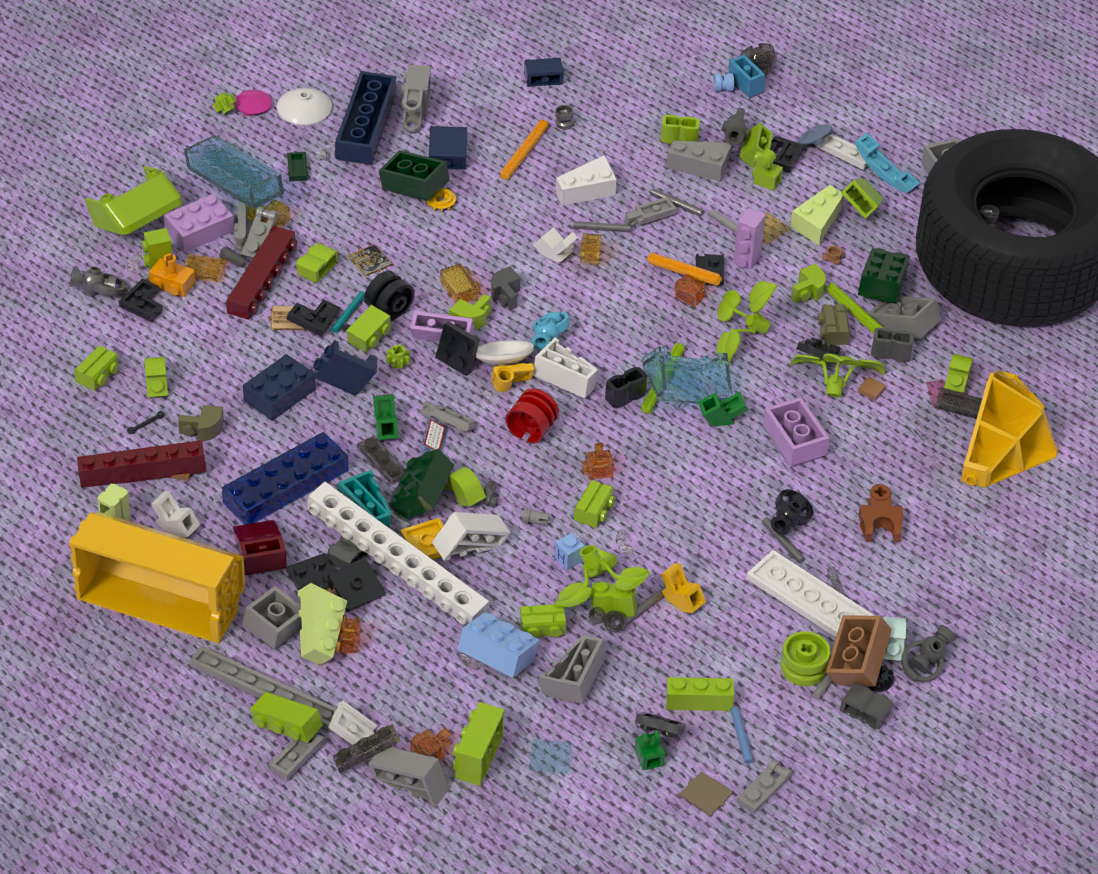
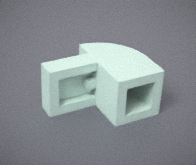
[882,616,906,661]

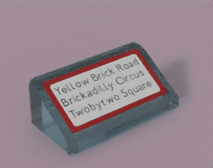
[421,417,448,455]

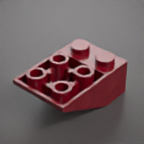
[232,520,287,575]

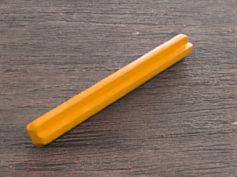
[500,119,549,180]
[647,253,722,285]

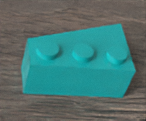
[337,470,392,528]

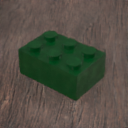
[379,150,450,201]
[858,248,910,304]
[389,448,454,520]

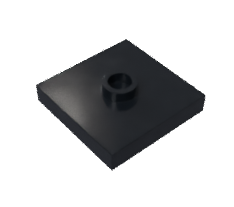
[327,557,386,612]

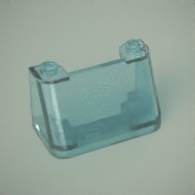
[642,347,733,403]

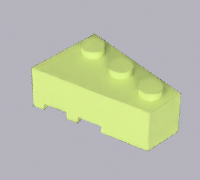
[790,185,844,245]
[298,583,347,665]

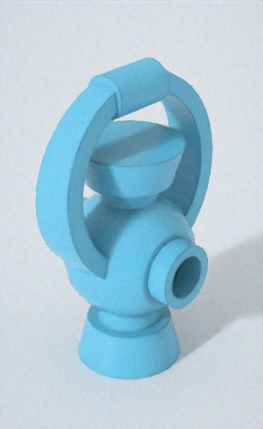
[531,311,571,351]

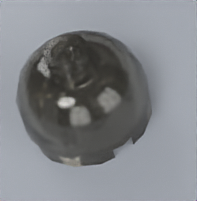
[740,43,777,76]

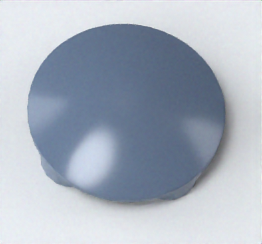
[798,124,834,147]

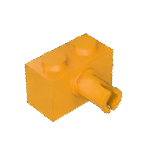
[149,254,196,297]

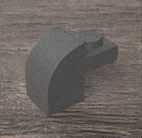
[491,266,521,310]

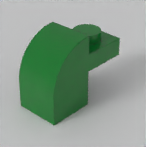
[698,392,749,427]
[373,394,399,440]

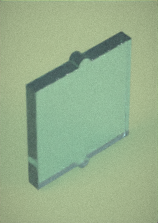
[528,739,572,774]

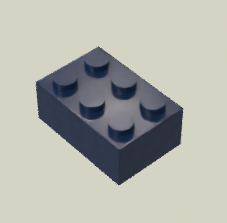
[243,354,316,421]

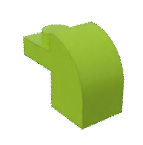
[791,263,826,303]
[449,294,492,330]
[944,353,974,395]
[144,356,168,398]
[443,467,486,507]

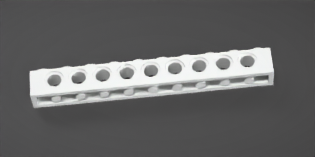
[307,482,489,625]

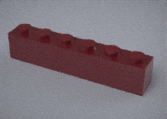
[226,226,297,320]
[77,440,207,488]

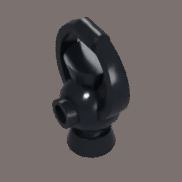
[771,489,814,535]

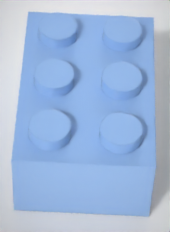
[457,612,540,678]

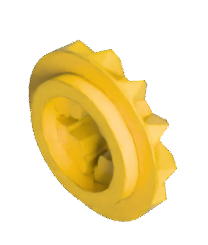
[426,188,456,211]

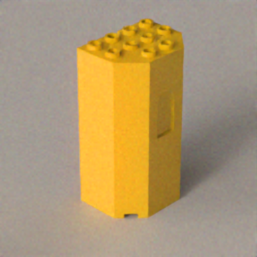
[69,512,245,644]

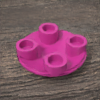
[235,90,272,116]

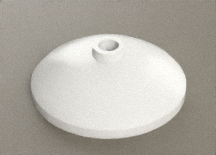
[277,87,332,126]
[476,340,534,366]

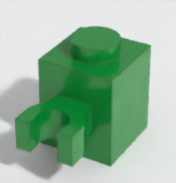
[634,731,665,771]

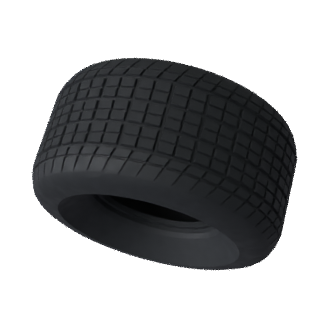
[916,129,1098,326]

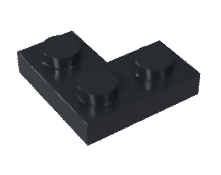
[119,278,163,322]
[287,299,341,336]

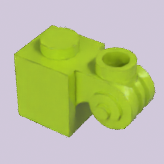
[752,149,783,191]

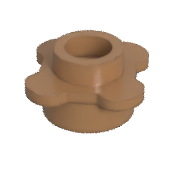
[822,246,845,264]

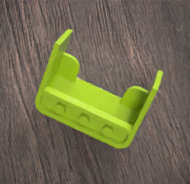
[85,166,183,235]

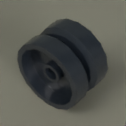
[364,270,415,321]

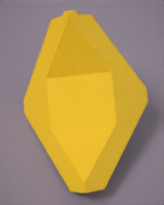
[961,370,1059,488]

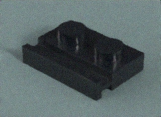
[695,254,724,286]

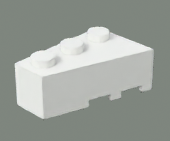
[432,512,511,560]

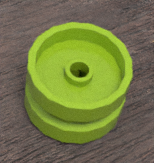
[780,631,830,686]

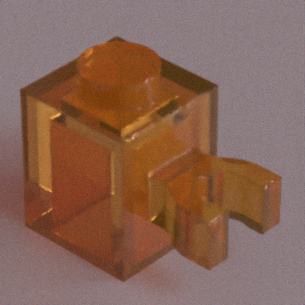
[674,274,707,307]
[582,442,614,480]
[335,615,361,654]
[410,728,451,761]

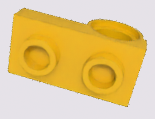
[491,363,534,392]

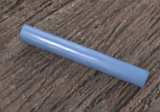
[730,707,754,764]

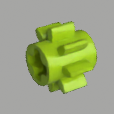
[213,91,237,114]
[386,345,410,369]

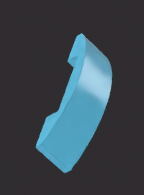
[855,133,920,193]

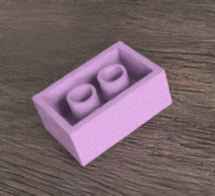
[163,194,234,253]
[763,397,830,466]

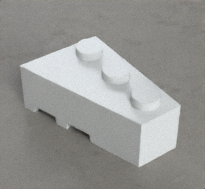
[556,155,617,205]
[533,337,598,398]

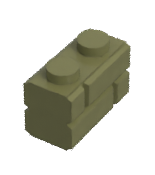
[818,304,850,345]

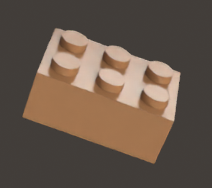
[826,615,892,686]

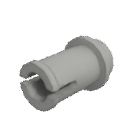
[522,508,549,526]

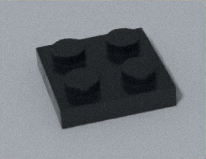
[435,322,480,376]
[796,337,846,363]
[286,553,336,592]
[635,712,686,737]

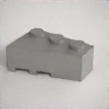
[666,141,732,182]
[539,635,606,704]
[369,745,449,808]

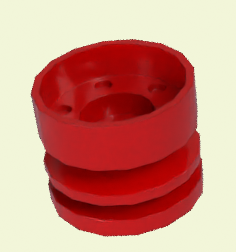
[505,388,559,443]

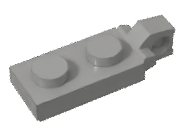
[624,197,677,226]
[420,401,477,433]

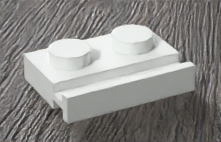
[328,700,377,752]

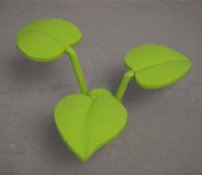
[716,281,778,366]
[790,353,885,398]
[554,545,650,607]

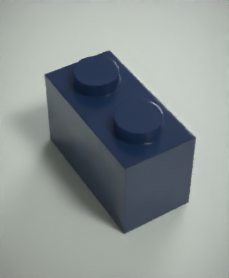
[524,57,564,87]

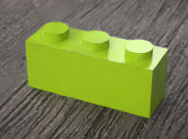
[665,677,734,711]
[250,692,323,743]

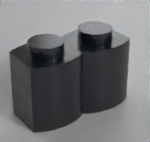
[605,367,647,408]

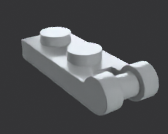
[234,202,247,252]
[241,206,278,259]
[269,734,326,781]
[736,759,793,814]

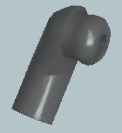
[219,247,246,267]
[483,480,498,508]

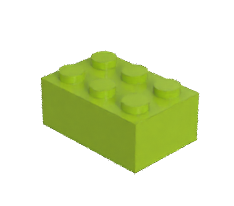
[452,702,505,786]

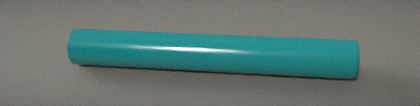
[331,291,365,333]

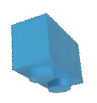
[729,54,765,98]

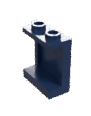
[429,126,467,170]
[313,340,377,395]

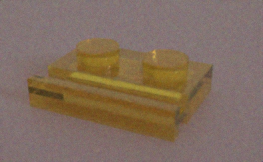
[184,254,226,283]

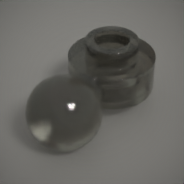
[588,607,627,632]

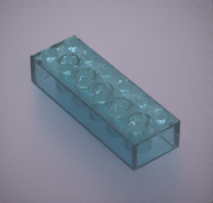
[184,135,284,209]

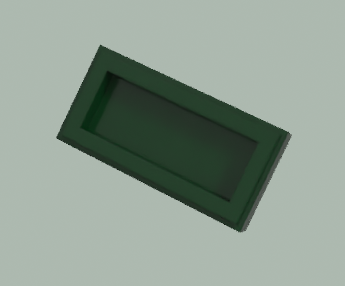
[287,152,308,182]

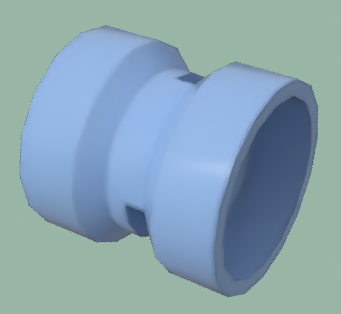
[714,73,734,92]

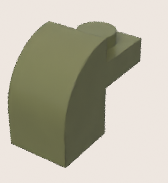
[178,405,224,441]

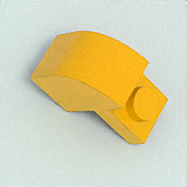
[661,563,706,613]

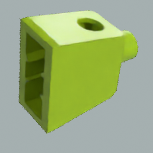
[841,179,883,219]

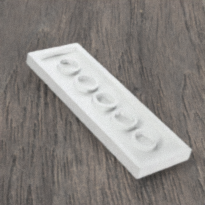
[746,550,875,637]

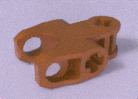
[859,484,904,542]

